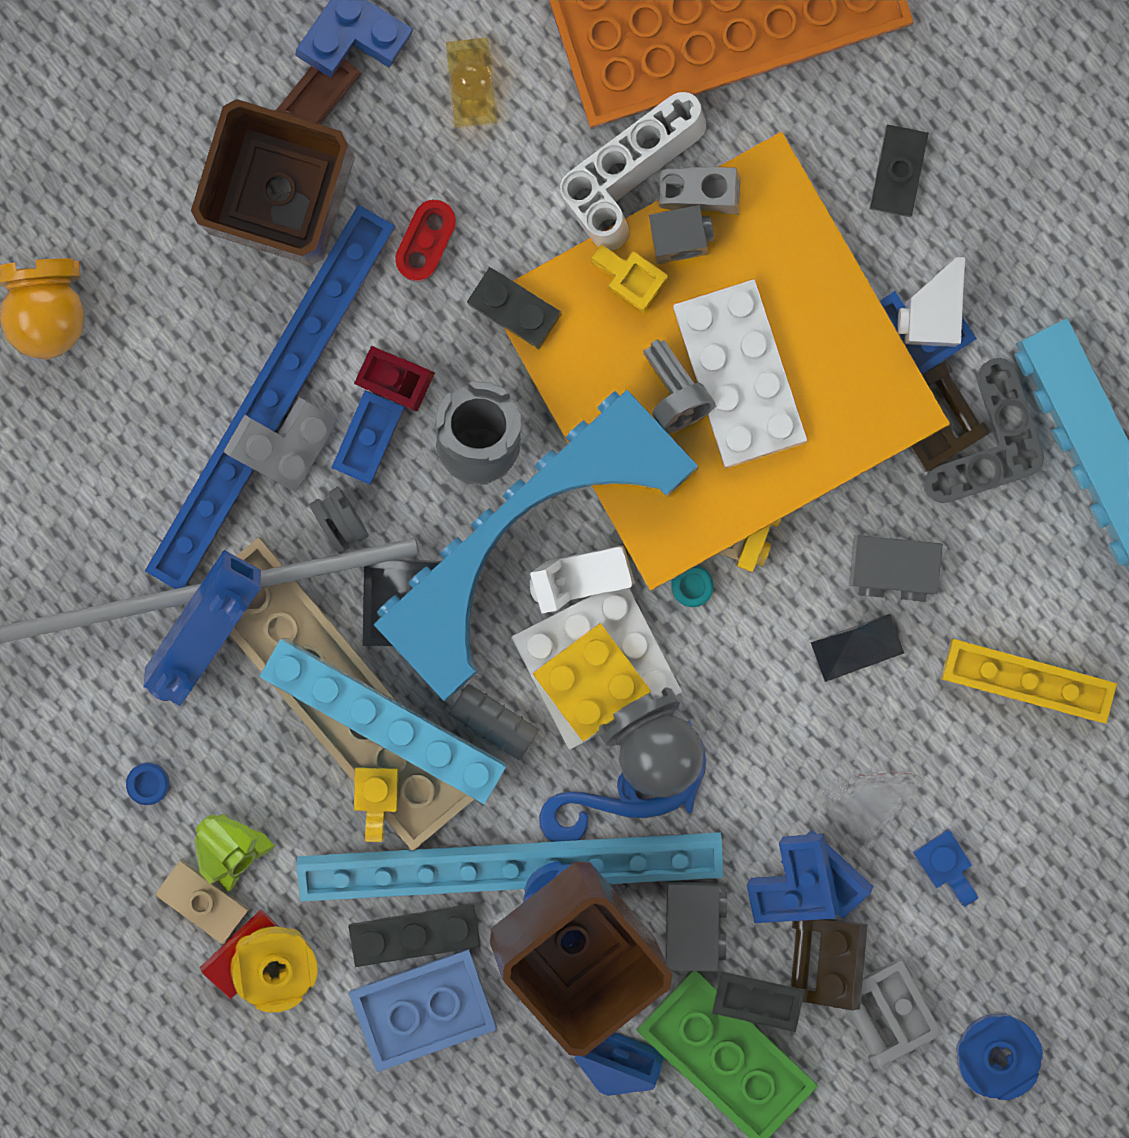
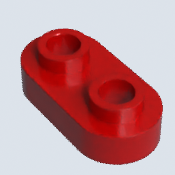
[395,199,456,282]

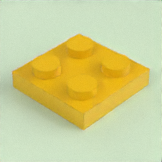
[532,623,651,742]

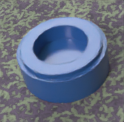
[126,762,170,805]

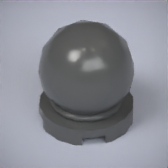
[435,381,522,485]
[598,687,704,798]

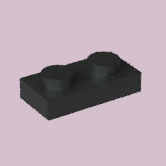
[467,266,562,349]

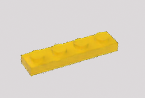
[940,638,1117,724]

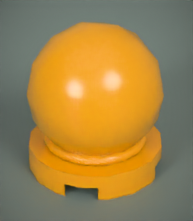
[0,258,85,360]

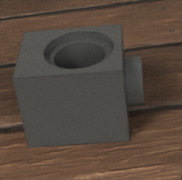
[649,205,714,264]

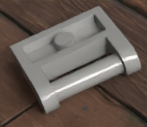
[847,958,942,1069]

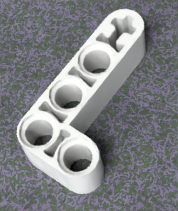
[560,92,706,250]

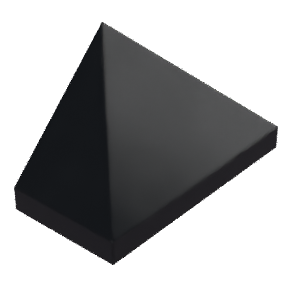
[810,614,904,682]

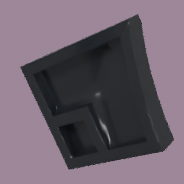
[362,559,442,646]

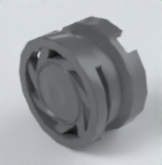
[309,486,369,554]

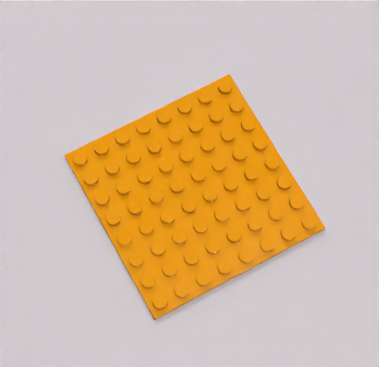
[503,131,950,591]

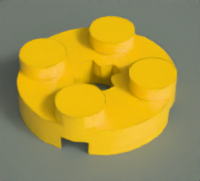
[231,927,318,1013]

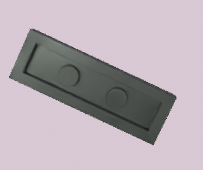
[348,903,481,967]

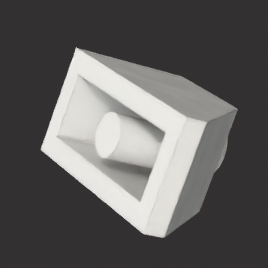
[898,257,965,347]

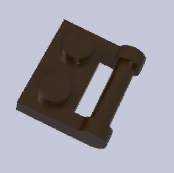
[910,361,990,472]
[790,919,868,1011]

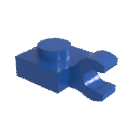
[913,829,979,907]

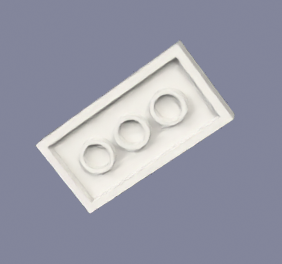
[673,279,807,469]

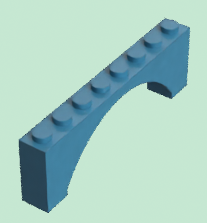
[374,390,698,701]

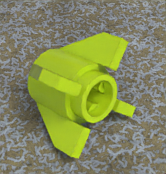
[194,814,275,892]

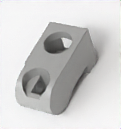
[659,167,741,215]

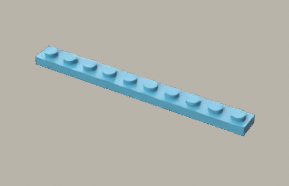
[296,832,723,902]

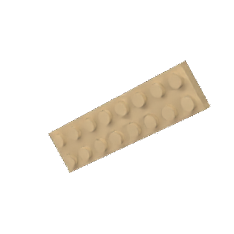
[229,537,474,851]

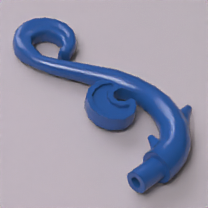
[539,720,706,842]

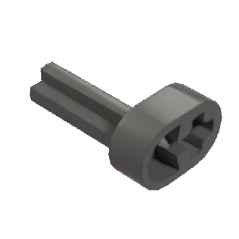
[643,339,715,434]

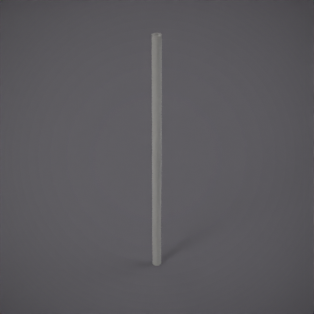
[0,538,419,643]

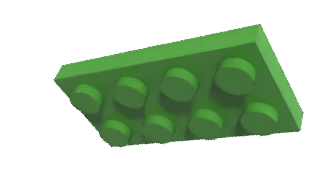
[636,971,818,1138]

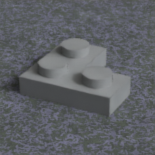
[223,397,338,493]

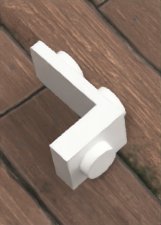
[530,545,635,614]

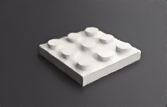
[512,588,682,750]

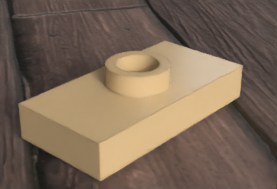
[155,859,249,945]

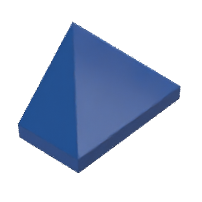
[574,1033,664,1096]

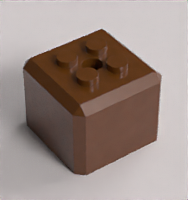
[191,99,355,266]
[490,861,672,1056]

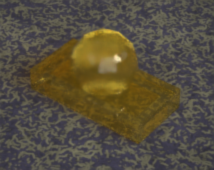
[446,38,497,128]

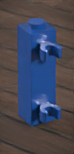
[143,550,261,706]

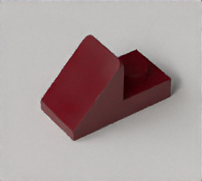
[354,345,435,412]

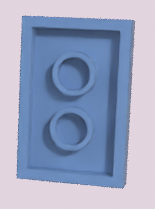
[349,949,497,1072]

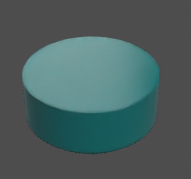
[671,566,714,607]

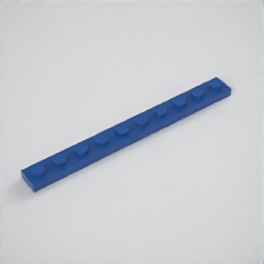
[145,204,396,589]

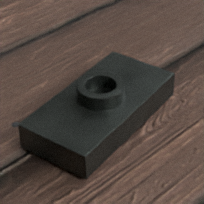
[869,124,929,217]
[712,971,805,1032]

